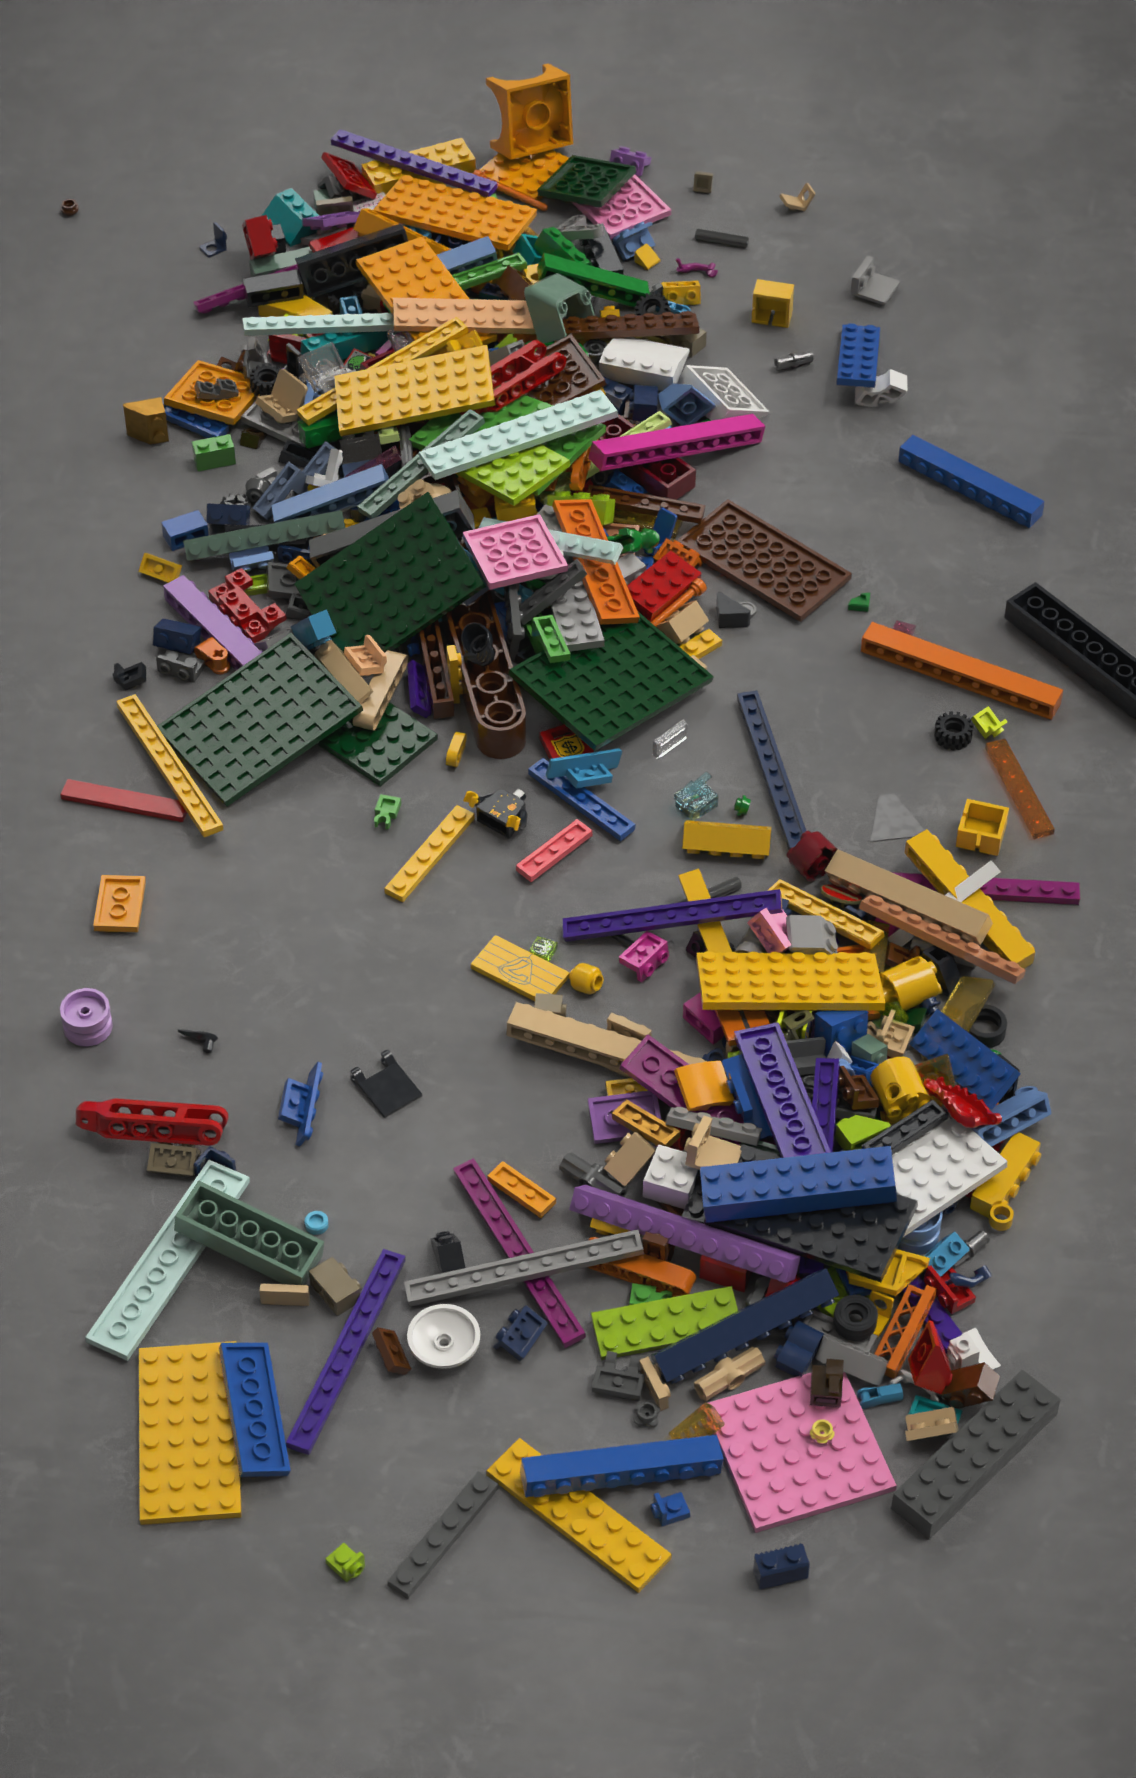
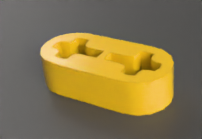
[446,732,467,767]

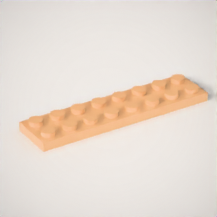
[393,298,536,334]

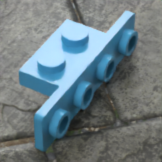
[546,748,622,788]

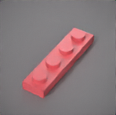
[516,819,593,882]

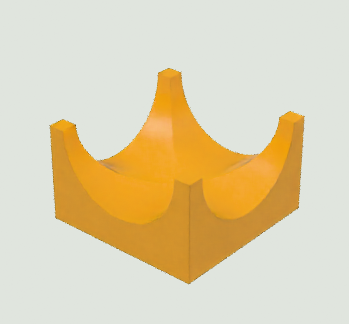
[486,63,573,160]

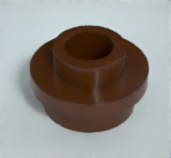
[60,199,79,215]

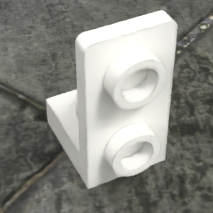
[305,449,343,487]

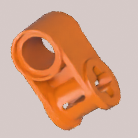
[194,637,230,674]

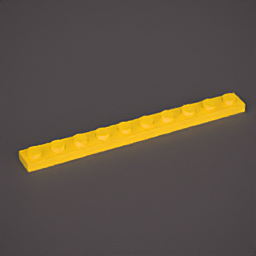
[297,317,468,426]
[116,694,223,837]

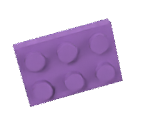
[302,211,360,230]
[587,1091,661,1144]

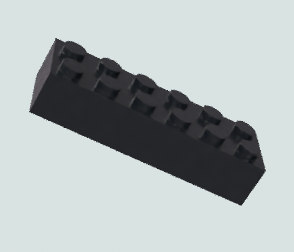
[295,223,408,298]

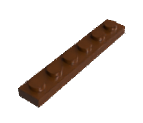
[587,484,705,524]

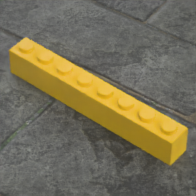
[905,829,1035,969]

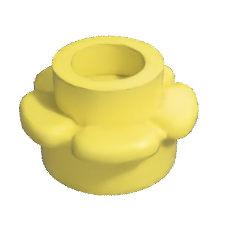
[810,1419,835,1444]

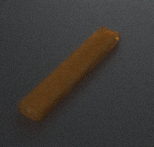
[985,739,1055,839]

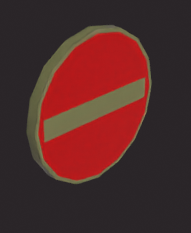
[820,884,863,909]

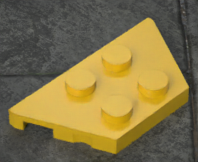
[846,1249,930,1296]

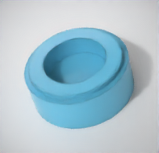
[305,1211,329,1235]

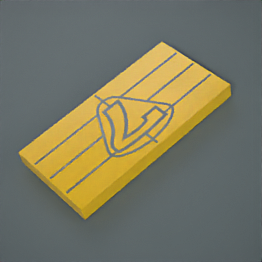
[471,935,570,1001]

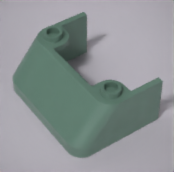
[524,273,595,343]

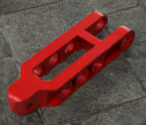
[459,340,567,415]
[76,1098,229,1146]

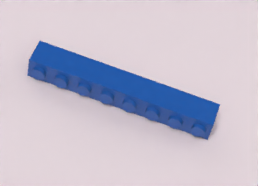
[898,435,1045,528]
[520,1435,724,1497]

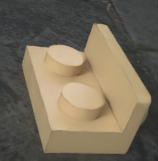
[905,1407,959,1441]

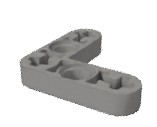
[557,215,604,240]

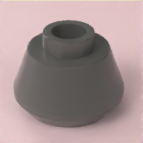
[245,477,270,503]

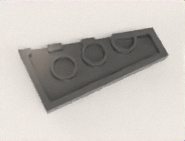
[504,583,525,661]

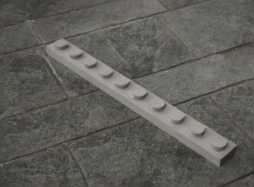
[404,1229,644,1307]

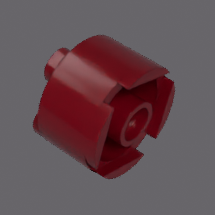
[786,830,837,882]

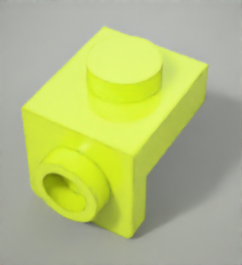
[971,706,1008,739]

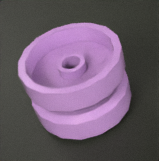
[60,988,113,1047]

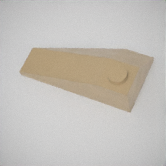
[314,640,373,704]

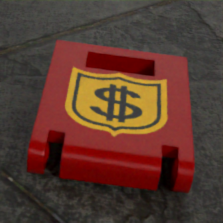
[539,725,594,759]

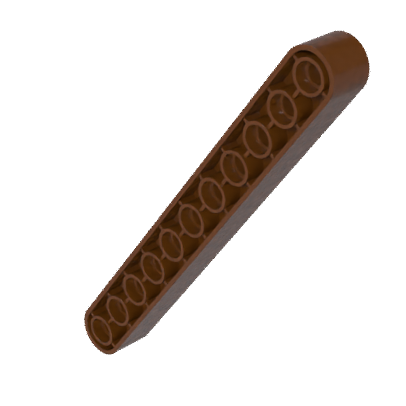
[395,419,526,759]

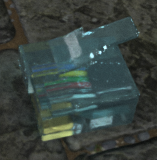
[674,772,718,821]

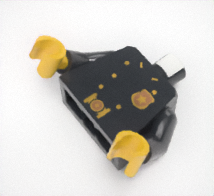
[463,789,528,839]

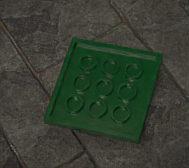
[538,155,636,208]
[319,702,438,787]

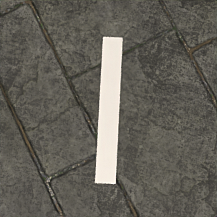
[887,861,1001,947]

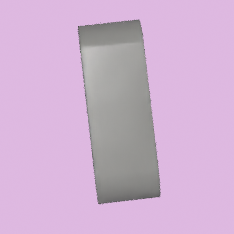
[815,1334,889,1385]

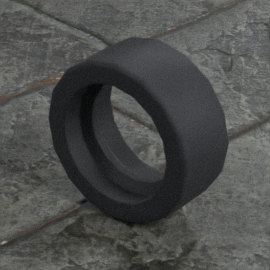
[963,1004,1007,1048]

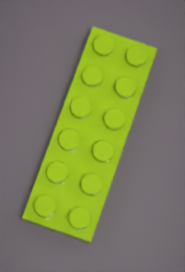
[591,1286,738,1360]

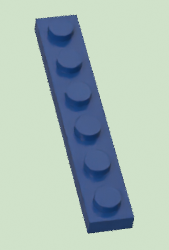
[528,758,635,841]

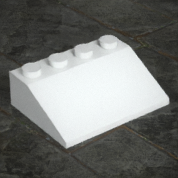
[599,337,689,391]
[677,365,770,421]

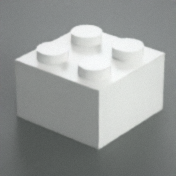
[643,1144,700,1209]

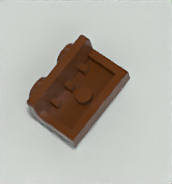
[838,1066,879,1110]

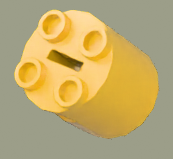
[879,956,942,1014]
[870,1057,930,1122]

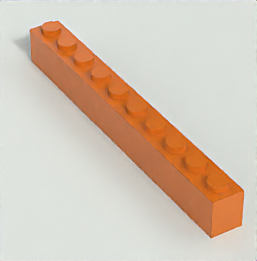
[861,622,1063,720]

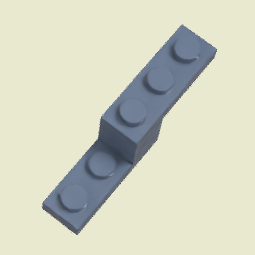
[253,441,336,520]

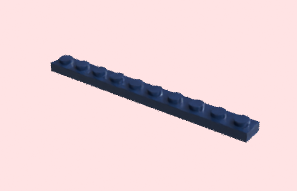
[737,690,806,850]

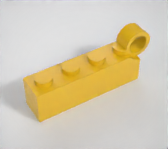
[970,1132,1041,1231]

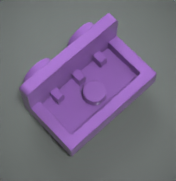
[609,146,652,176]

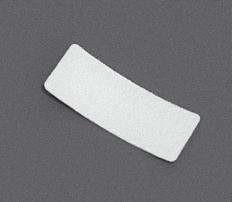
[962,1328,1001,1369]

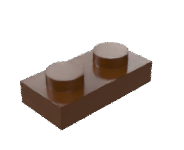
[372,1327,411,1375]

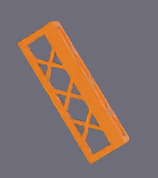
[875,1284,936,1379]

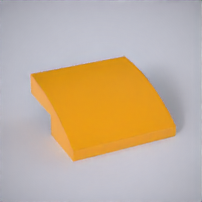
[674,1061,735,1111]

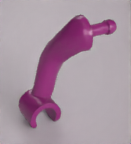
[676,258,718,278]

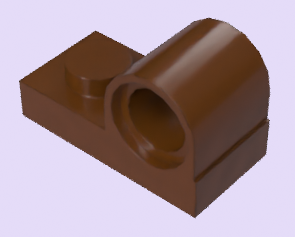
[642,1231,675,1262]

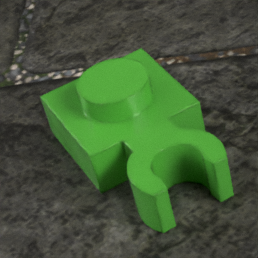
[374,794,401,829]
[629,1283,672,1305]

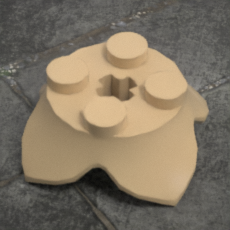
[398,479,451,509]

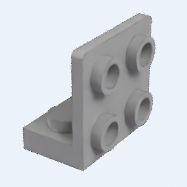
[851,255,900,305]

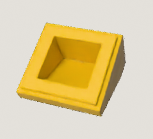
[634,243,660,270]

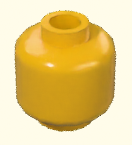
[569,963,604,995]

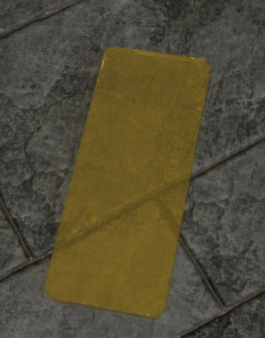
[941,976,995,1032]

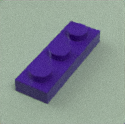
[407,660,431,718]

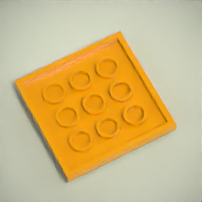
[480,150,569,201]
[164,360,267,425]

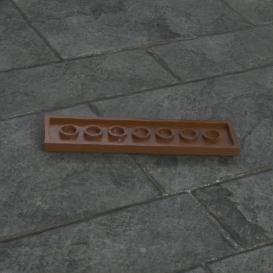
[555,311,699,341]

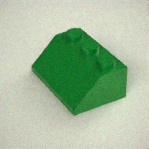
[533,227,592,266]

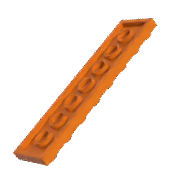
[552,499,640,625]

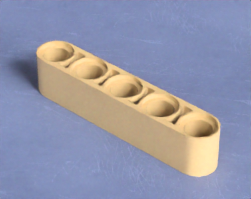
[353,650,408,731]

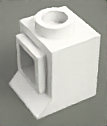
[946,1333,980,1370]

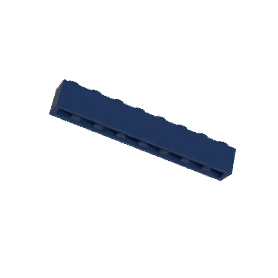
[650,1269,839,1384]

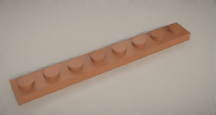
[859,895,1026,984]

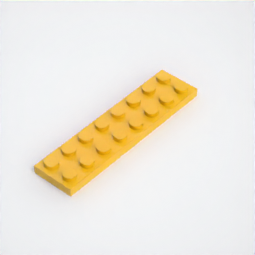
[486,1438,672,1593]

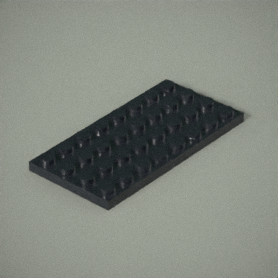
[704,1144,918,1282]

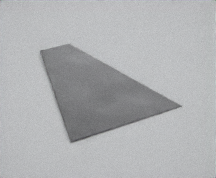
[870,793,924,842]

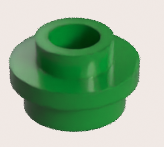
[734,795,751,816]

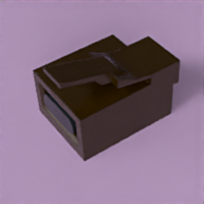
[810,1359,844,1407]

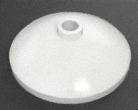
[407,1304,480,1369]

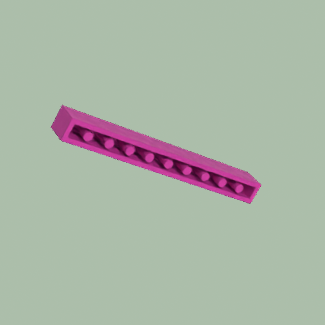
[588,414,766,471]

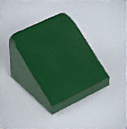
[900,1008,927,1034]

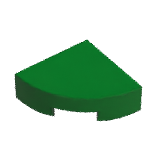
[848,593,871,612]

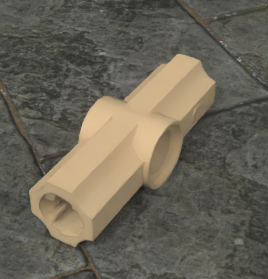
[694,1346,765,1401]

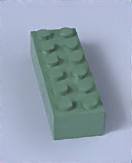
[174,1180,325,1285]

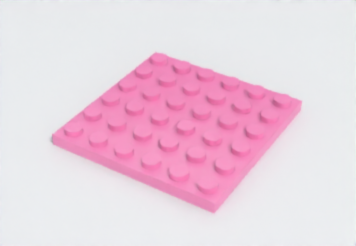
[704,1372,897,1533]

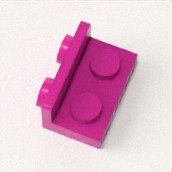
[619,931,669,982]

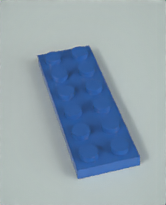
[837,323,880,388]
[909,1009,1021,1110]
[219,1343,291,1477]

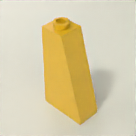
[258,295,333,317]

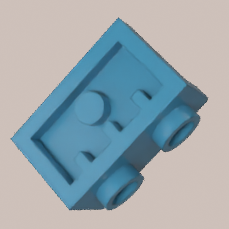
[924,1231,969,1277]

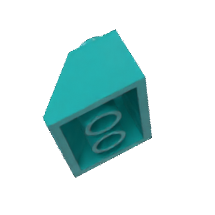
[262,188,319,247]

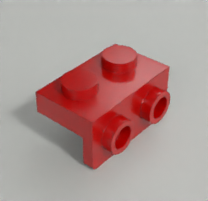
[924,1265,976,1315]

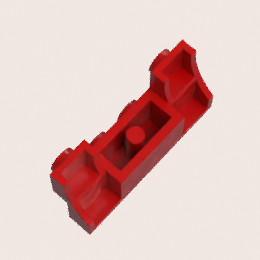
[208,568,286,643]

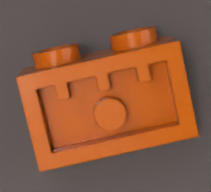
[653,538,703,567]

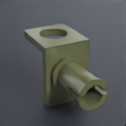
[782,1010,814,1041]

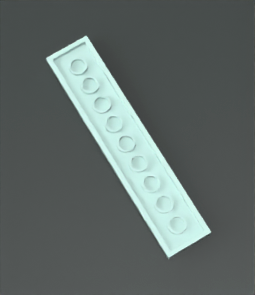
[419,390,618,480]
[85,1160,250,1361]

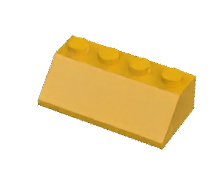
[682,820,772,859]

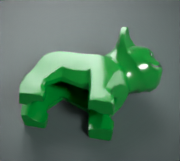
[607,528,660,555]

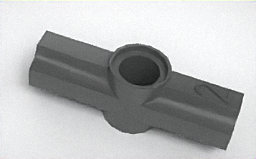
[559,1152,627,1197]

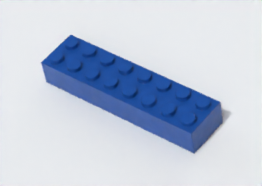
[700,1146,897,1223]

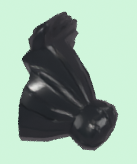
[461,622,495,667]

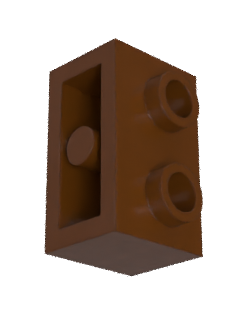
[941,1362,1000,1409]

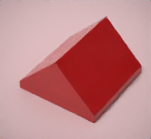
[699,1255,753,1292]

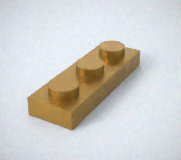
[612,1099,681,1147]

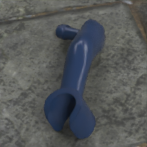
[945,1265,992,1288]

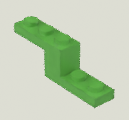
[523,612,571,663]

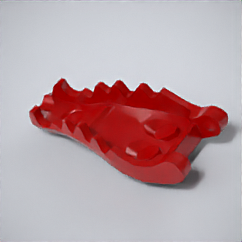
[923,1077,1002,1128]

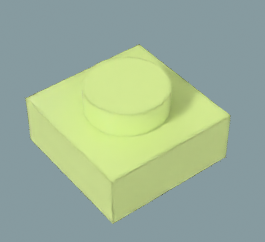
[377,426,400,445]

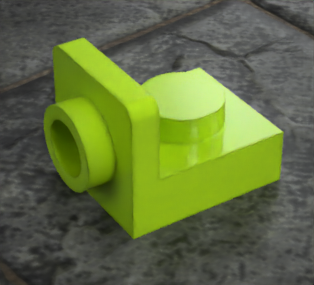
[325,1543,365,1583]

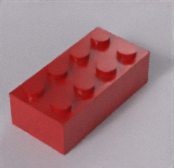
[627,551,702,622]

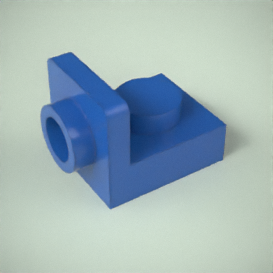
[650,1492,690,1526]

